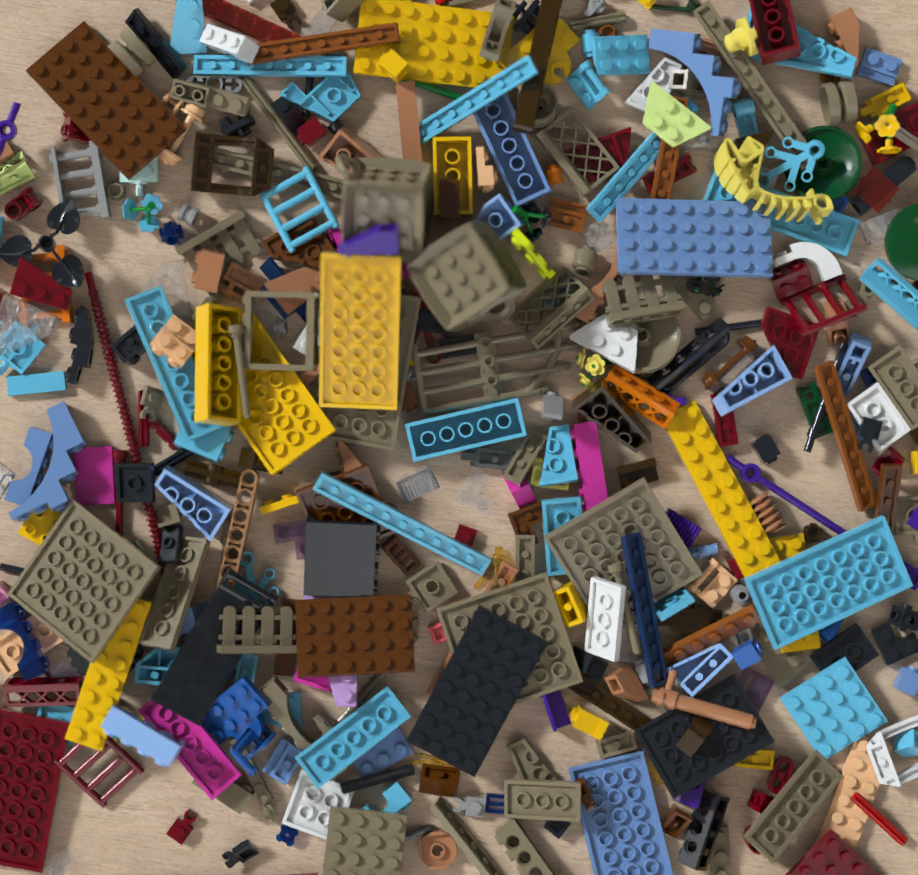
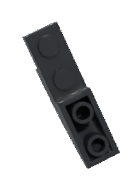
[66,306,94,385]

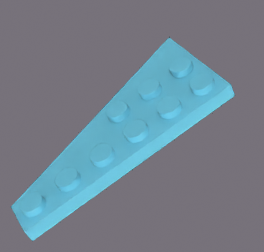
[747,8,857,79]

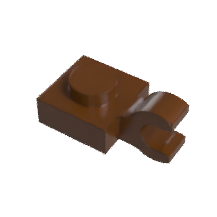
[575,776,597,812]

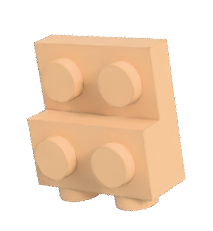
[475,146,498,194]
[149,314,196,369]

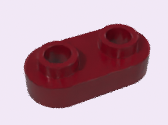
[767,756,794,794]

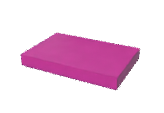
[74,446,116,505]

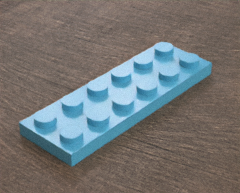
[295,686,411,789]

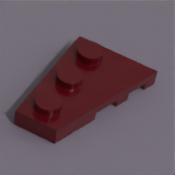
[9,257,73,310]

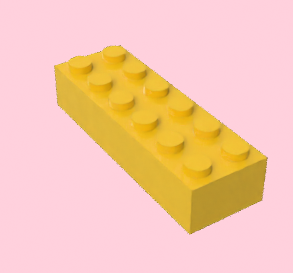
[195,303,242,426]

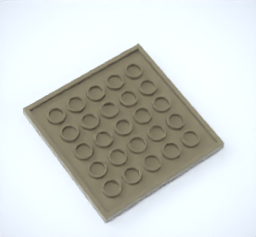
[544,477,703,621]
[7,499,161,663]
[436,572,583,705]

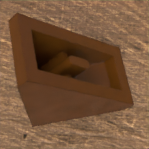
[661,803,693,838]

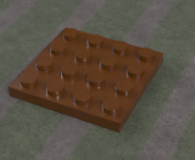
[295,464,396,540]

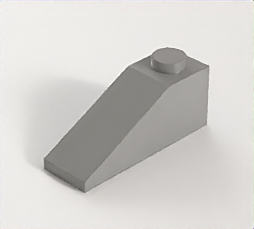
[540,391,563,420]

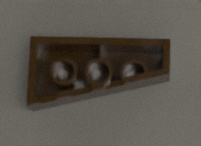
[572,378,651,453]

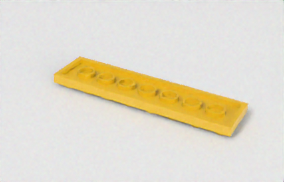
[65,598,152,751]

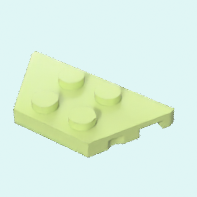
[642,81,711,148]

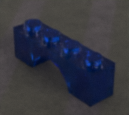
[0,601,50,682]

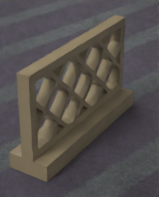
[535,107,620,197]
[509,266,595,350]

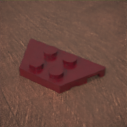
[563,127,632,183]

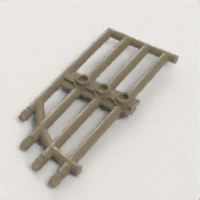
[412,322,582,415]

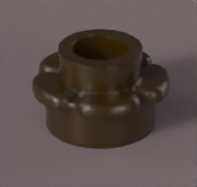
[803,523,822,542]

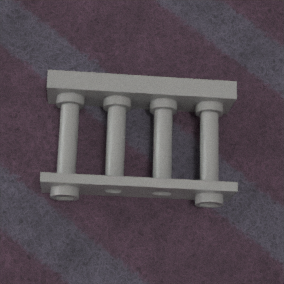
[49,141,112,220]

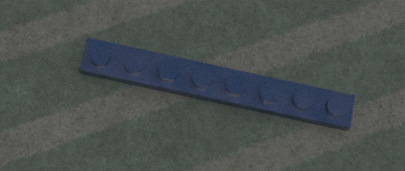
[621,532,668,688]

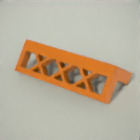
[605,364,681,429]

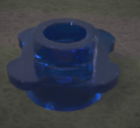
[276,824,299,846]

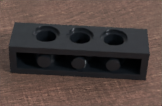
[678,789,730,871]

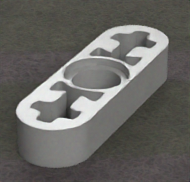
[187,75,243,94]

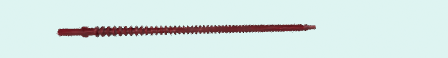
[84,272,166,575]

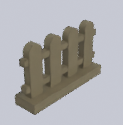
[175,209,261,275]
[601,275,686,327]
[217,606,297,654]

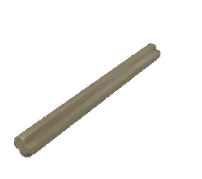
[242,76,317,171]

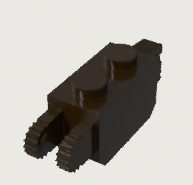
[656,603,723,633]

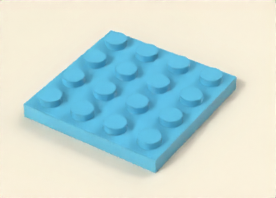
[780,657,888,759]

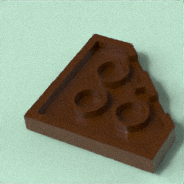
[262,217,336,269]

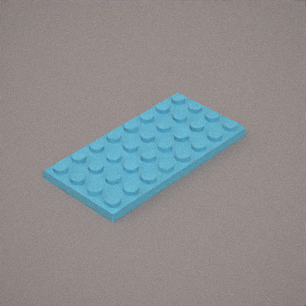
[743,515,913,650]

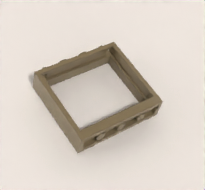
[242,291,319,371]

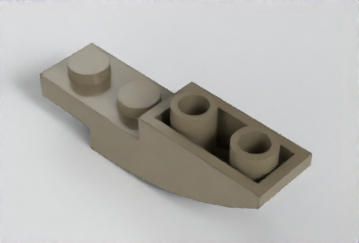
[170,78,251,117]

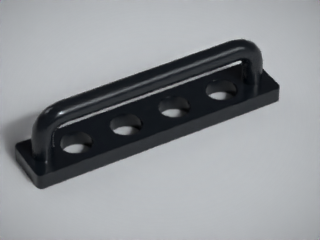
[647,318,731,393]

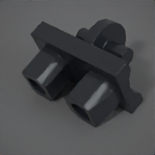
[512,0,540,35]
[219,113,256,137]

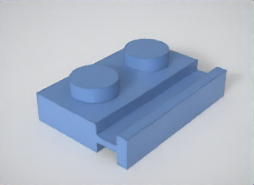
[856,47,903,88]
[262,737,304,786]

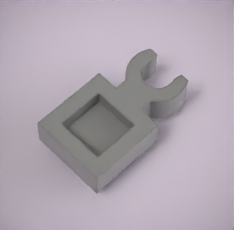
[452,795,486,817]

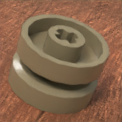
[107,28,157,77]
[820,79,858,126]

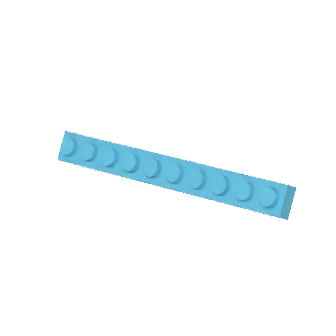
[313,471,492,576]

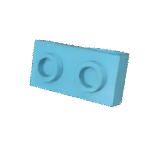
[731,97,759,138]

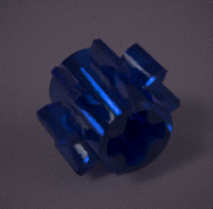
[159,221,184,245]

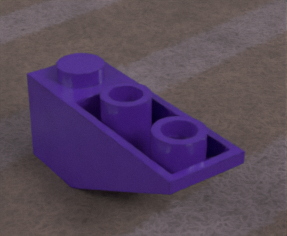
[338,224,399,257]

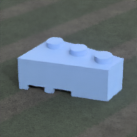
[666,643,733,697]

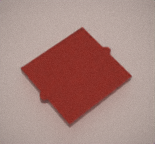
[852,167,900,213]

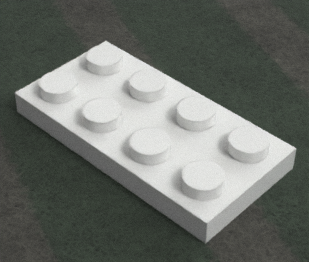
[584,576,626,662]

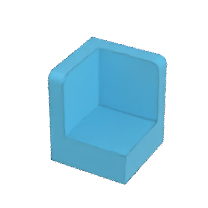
[893,729,918,758]

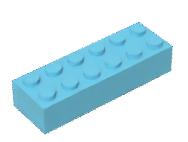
[405,398,527,462]

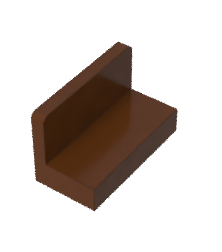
[419,763,460,797]

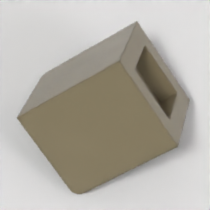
[156,503,183,528]

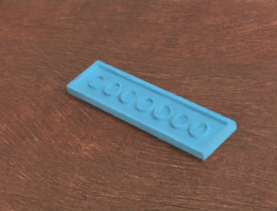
[703,169,860,257]
[125,286,222,442]

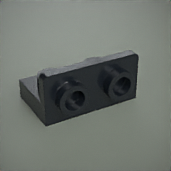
[110,325,147,366]

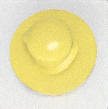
[724,17,758,57]

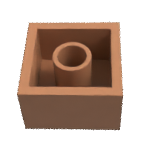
[191,248,226,293]

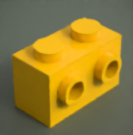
[553,582,588,628]

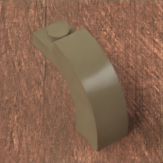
[479,0,516,62]
[668,69,737,99]

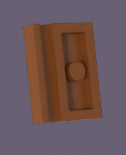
[547,197,587,234]

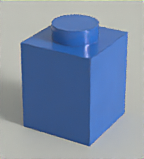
[731,637,764,670]

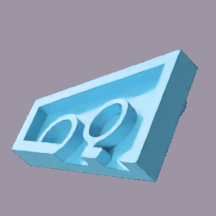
[540,424,578,487]

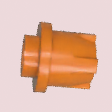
[543,163,564,186]

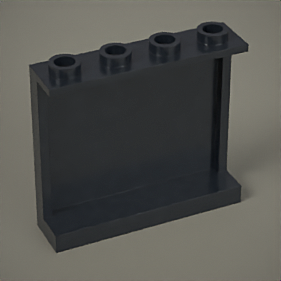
[303,516,380,597]

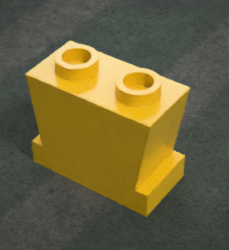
[569,704,609,740]

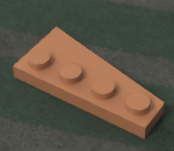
[264,266,321,315]

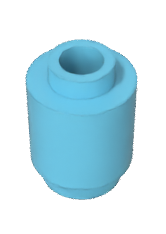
[580,29,600,59]

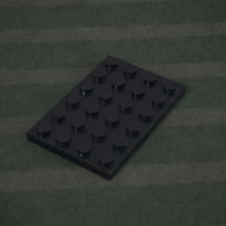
[634,674,775,799]

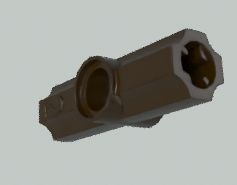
[184,459,242,490]

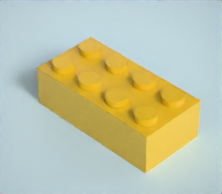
[432,136,473,217]

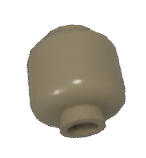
[572,246,599,276]

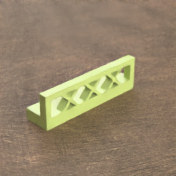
[0,151,35,195]

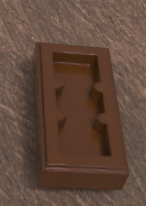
[440,180,460,220]

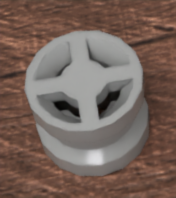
[177,203,200,227]

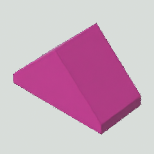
[502,475,537,509]

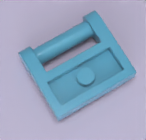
[566,60,611,110]

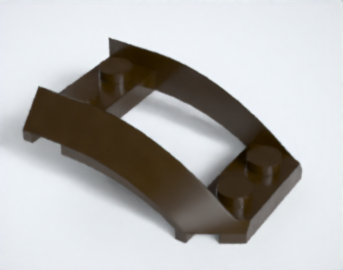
[190,132,274,197]

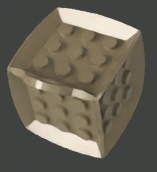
[335,153,433,262]
[407,220,527,332]

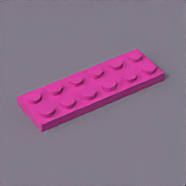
[138,700,242,800]

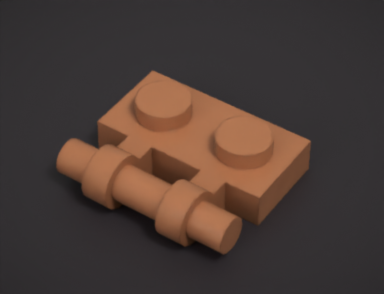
[218,261,267,305]

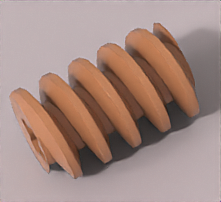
[750,491,787,533]

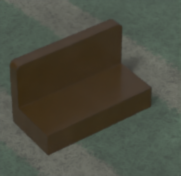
[616,458,659,489]

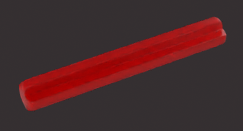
[851,792,908,846]

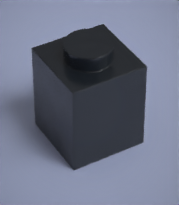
[749,434,781,464]

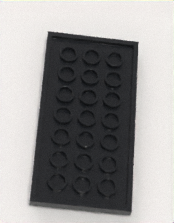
[406,604,548,777]

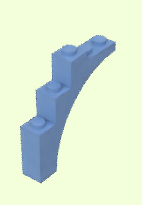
[649,29,741,136]
[8,401,87,523]

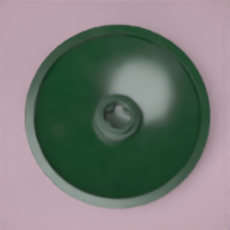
[784,126,862,201]
[884,204,918,281]

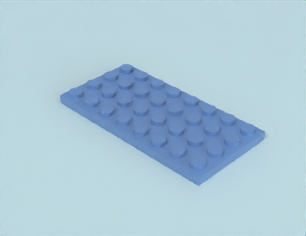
[616,198,773,278]
[568,749,673,875]

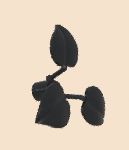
[0,200,84,288]

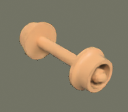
[157,103,205,167]

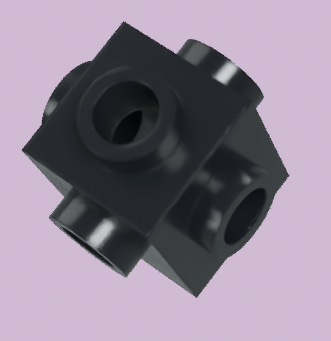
[888,603,918,632]

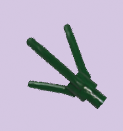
[652,0,701,13]

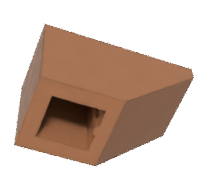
[823,299,849,346]
[604,664,648,703]

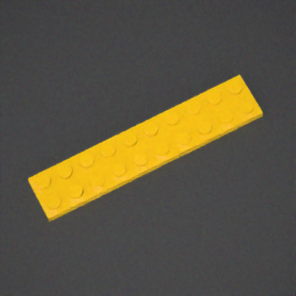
[660,400,780,578]

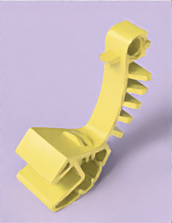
[713,136,834,225]

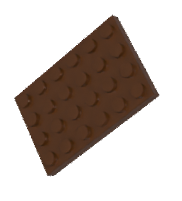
[295,594,415,678]

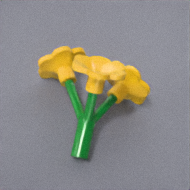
[855,104,902,155]

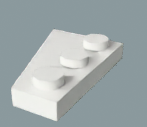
[624,57,682,113]

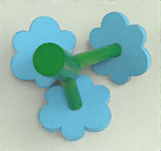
[122,193,163,232]

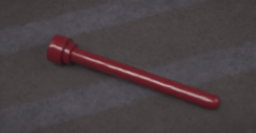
[112,450,127,536]

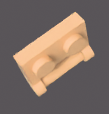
[687,558,738,609]

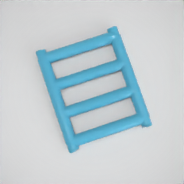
[259,165,340,253]

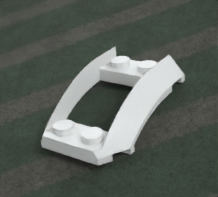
[866,715,918,787]

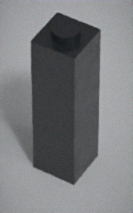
[848,155,917,216]

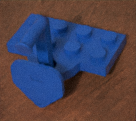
[202,675,277,776]

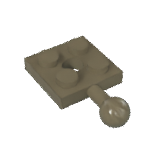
[405,560,458,613]

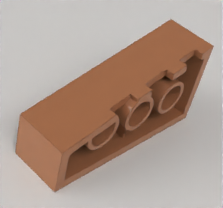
[317,126,382,173]

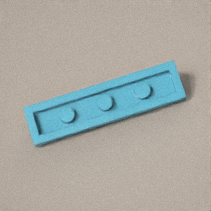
[858,257,918,329]

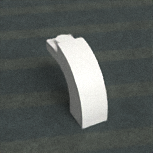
[772,242,843,282]

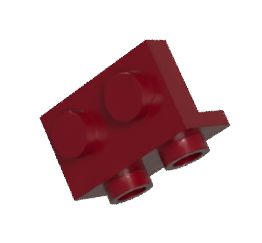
[769,259,814,300]

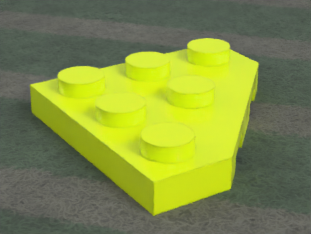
[510,228,555,280]

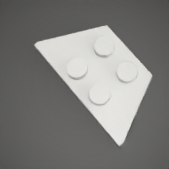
[570,313,638,374]

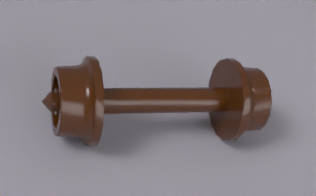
[701,336,760,394]

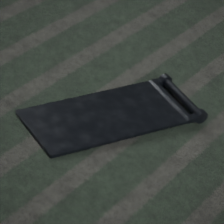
[151,567,278,726]

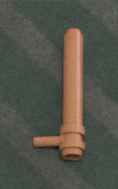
[651,669,757,730]

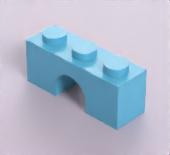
[360,779,412,813]

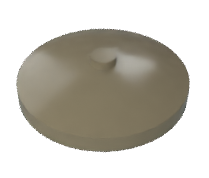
[617,299,681,374]

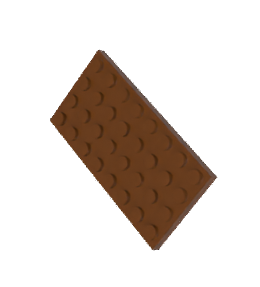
[26,21,187,181]

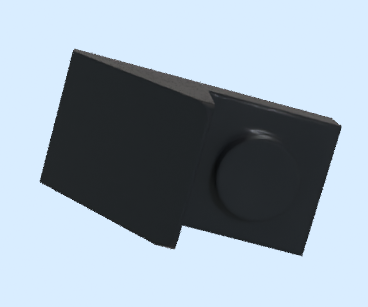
[271,97,307,136]
[573,645,609,681]

